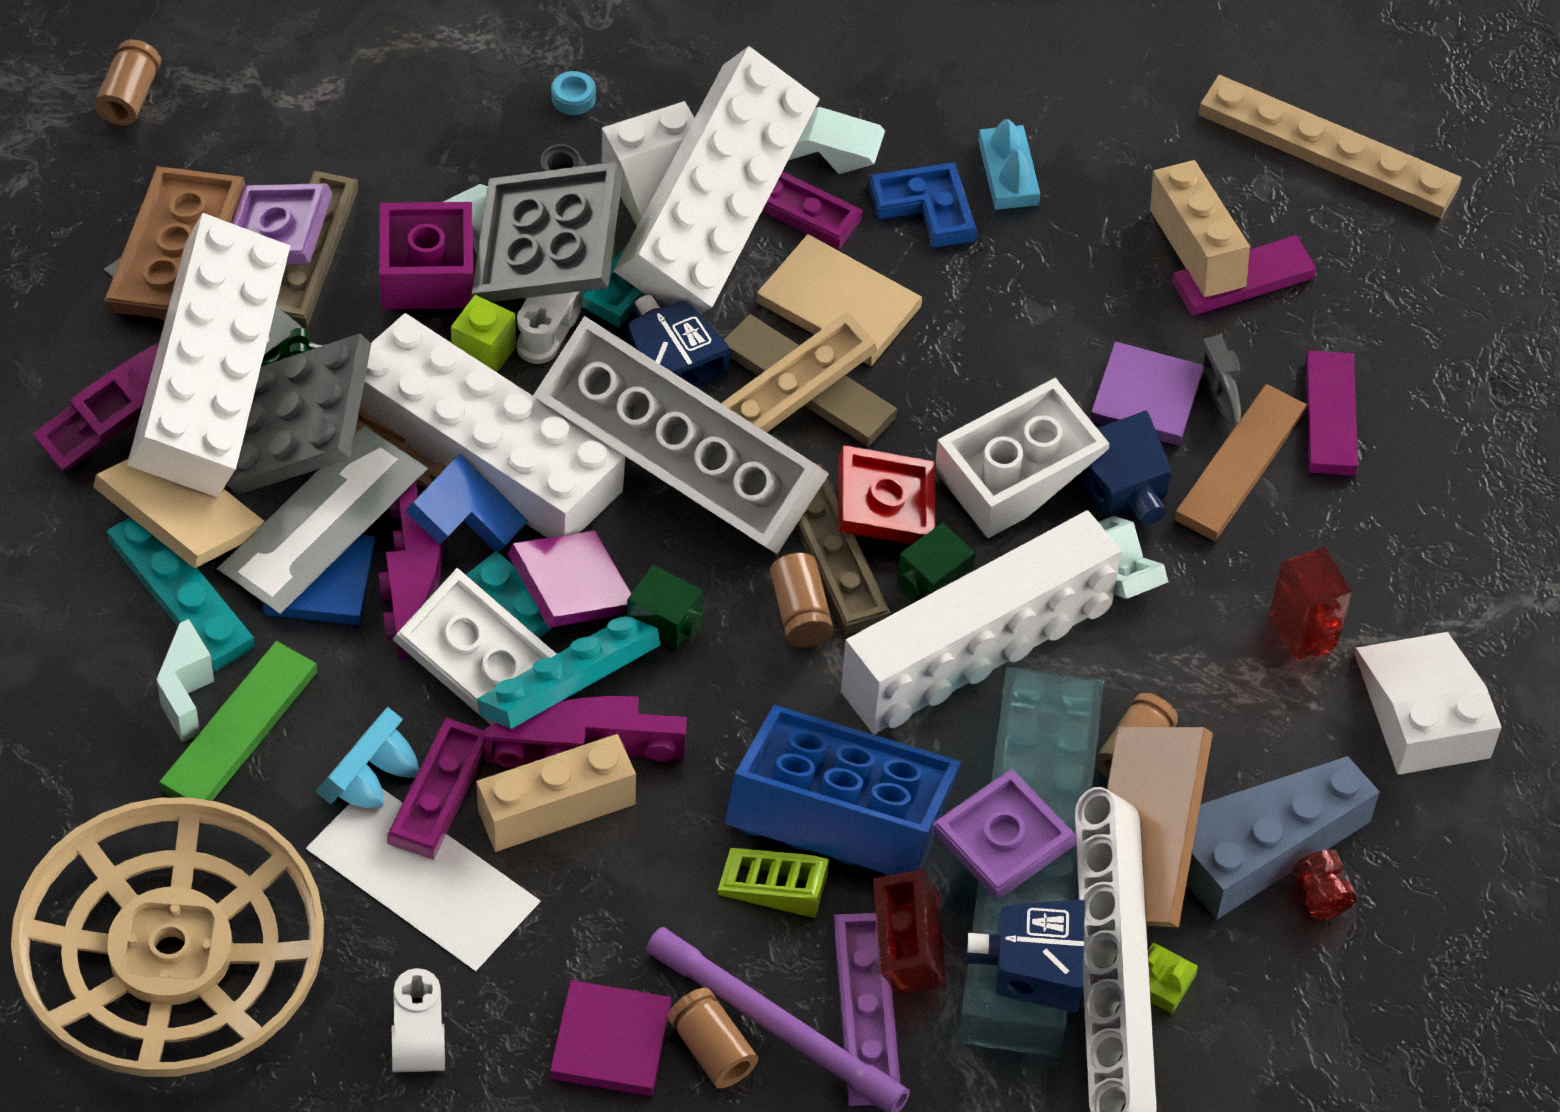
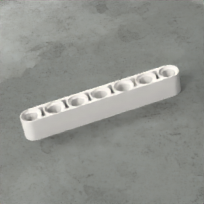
[1075,787,1157,1112]

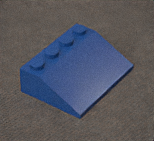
[724,705,961,883]

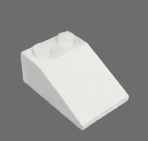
[602,101,695,226]
[935,378,1109,538]
[1354,632,1502,775]

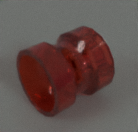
[1292,850,1357,919]

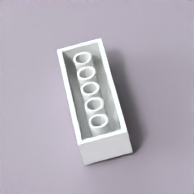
[613,46,820,315]
[127,213,290,498]
[359,313,625,538]
[533,316,829,554]
[841,510,1122,735]

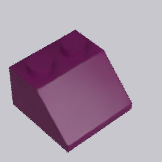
[379,202,474,310]

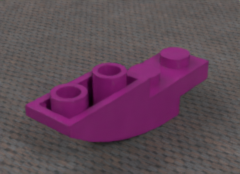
[33,343,159,475]
[378,481,442,660]
[484,696,687,768]

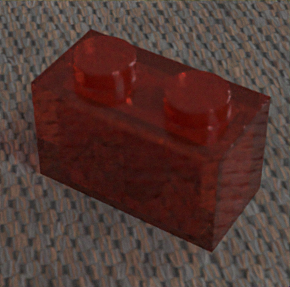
[1268,547,1352,660]
[873,869,947,995]

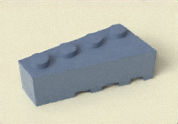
[1186,756,1380,920]

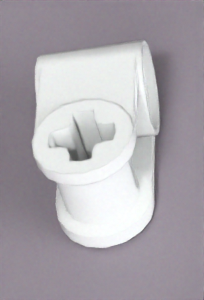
[517,291,584,364]
[392,968,445,1072]

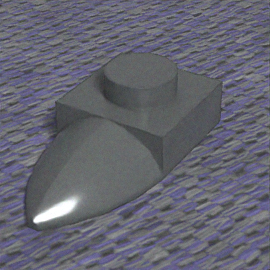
[1198,334,1241,426]

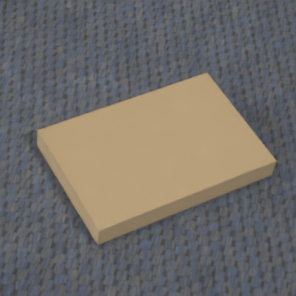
[756,234,922,366]
[93,459,265,568]

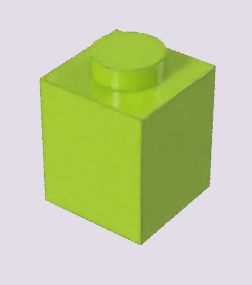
[451,295,516,372]

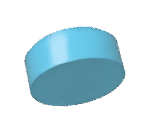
[551,71,596,115]

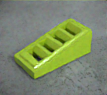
[718,848,829,918]

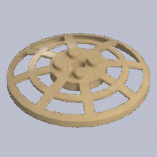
[11,797,324,1077]

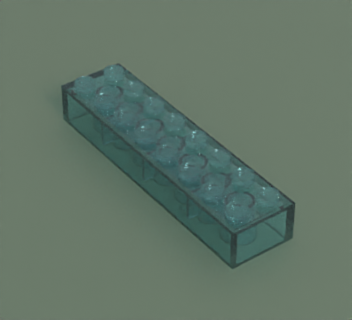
[957,666,1104,1057]

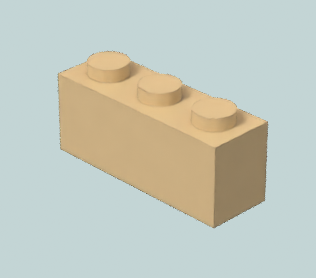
[1150,160,1250,298]
[476,734,636,852]

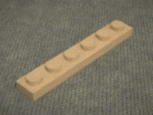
[1198,75,1462,218]

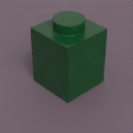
[897,523,975,600]
[627,565,706,651]

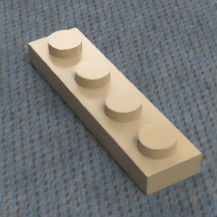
[721,311,877,433]

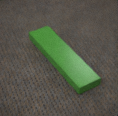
[159,641,317,801]

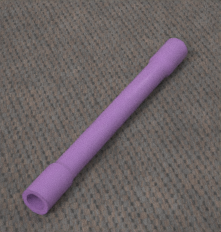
[646,927,910,1112]

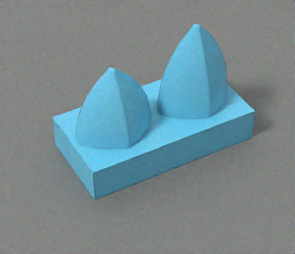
[978,119,1040,210]
[316,707,420,808]

